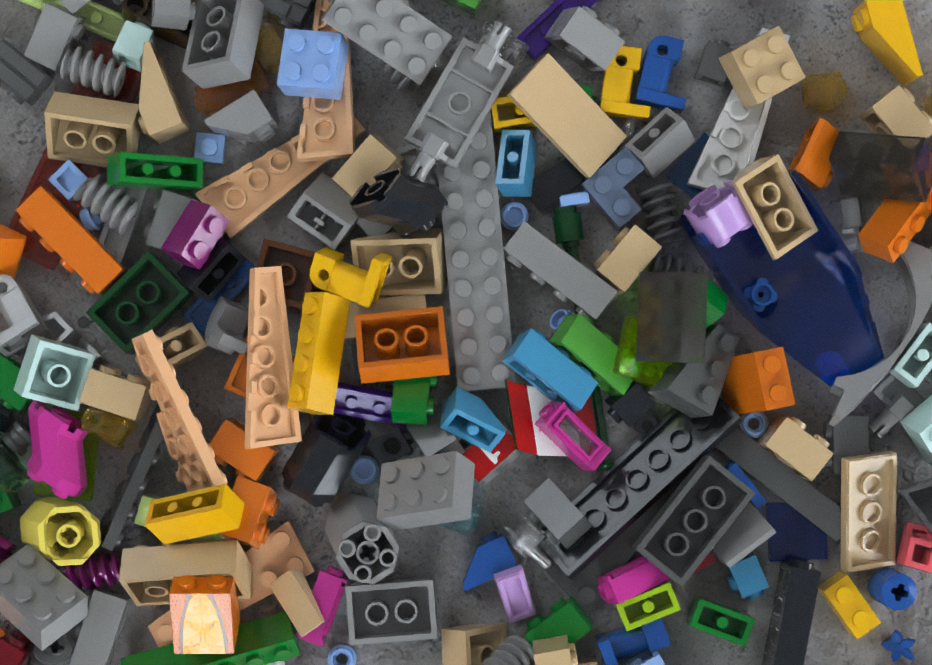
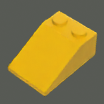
[851,0,923,86]

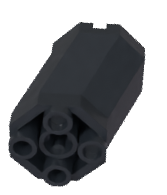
[349,167,448,237]
[281,413,372,507]

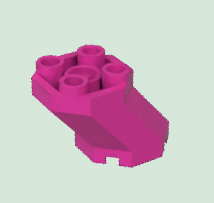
[26,400,89,499]

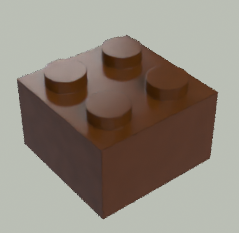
[256,239,315,309]

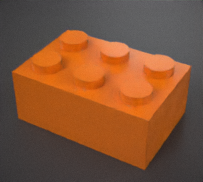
[354,306,450,384]

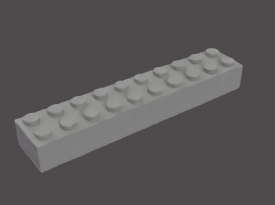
[437,110,516,391]

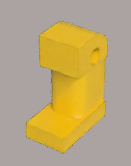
[599,46,651,122]
[310,247,392,308]

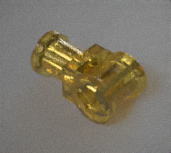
[82,407,139,450]

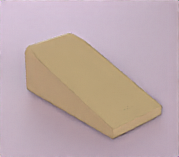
[270,570,325,637]

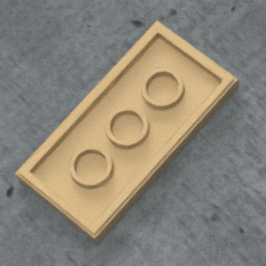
[507,53,627,178]
[840,451,897,573]

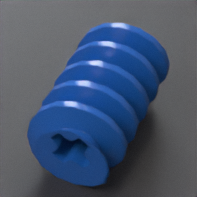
[867,568,917,611]

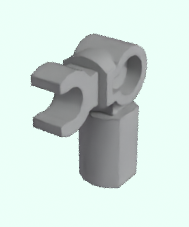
[840,198,864,254]

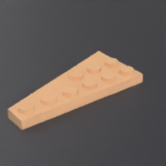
[132,330,228,492]

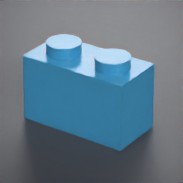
[495,130,538,197]

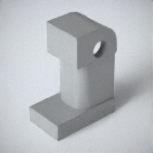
[0,274,49,358]

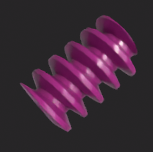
[62,548,122,590]

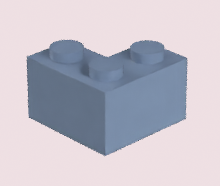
[580,146,645,231]

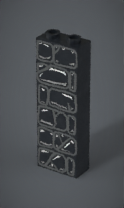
[762,557,821,665]

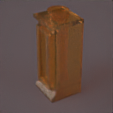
[193,62,272,117]

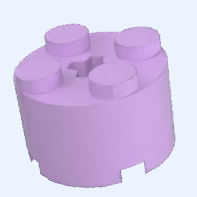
[684,181,753,248]

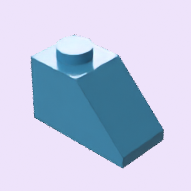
[440,387,506,453]

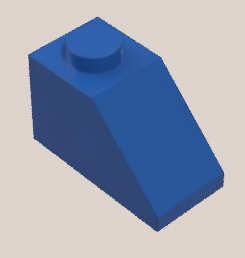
[463,531,518,591]

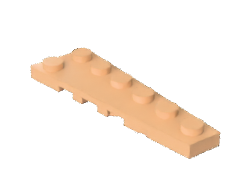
[297,0,355,162]
[195,117,365,239]
[244,266,302,449]
[148,520,316,647]

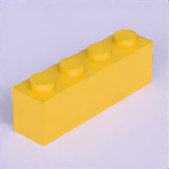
[287,292,350,415]

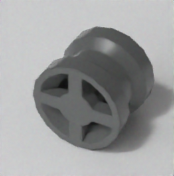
[1,420,32,457]

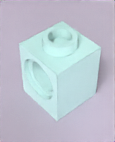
[112,20,155,72]

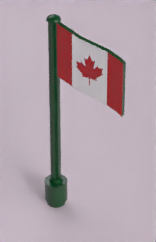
[504,206,614,469]

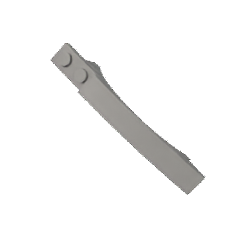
[828,241,932,427]

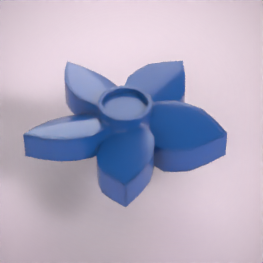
[881,629,915,662]

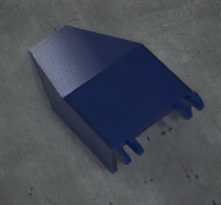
[679,170,884,387]

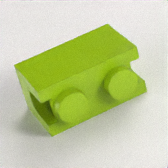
[615,580,681,631]

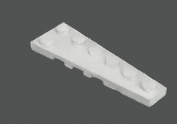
[687,27,790,190]

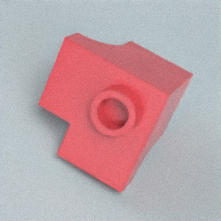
[896,522,932,574]

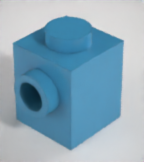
[726,552,769,600]

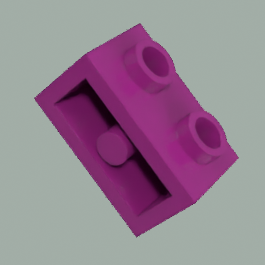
[161,200,230,270]

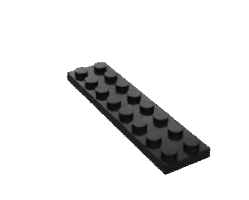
[533,397,743,580]

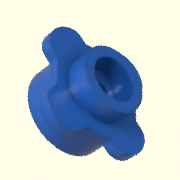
[743,277,778,312]

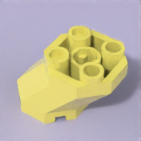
[20,497,101,566]

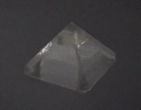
[622,116,648,145]

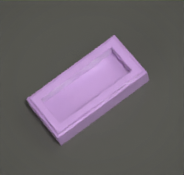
[493,565,536,624]

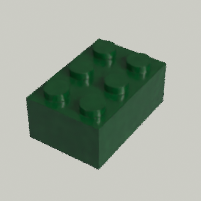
[86,251,195,355]

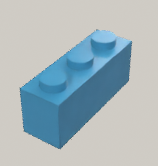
[502,328,598,413]

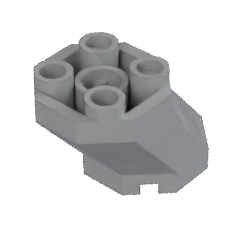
[324,493,400,584]

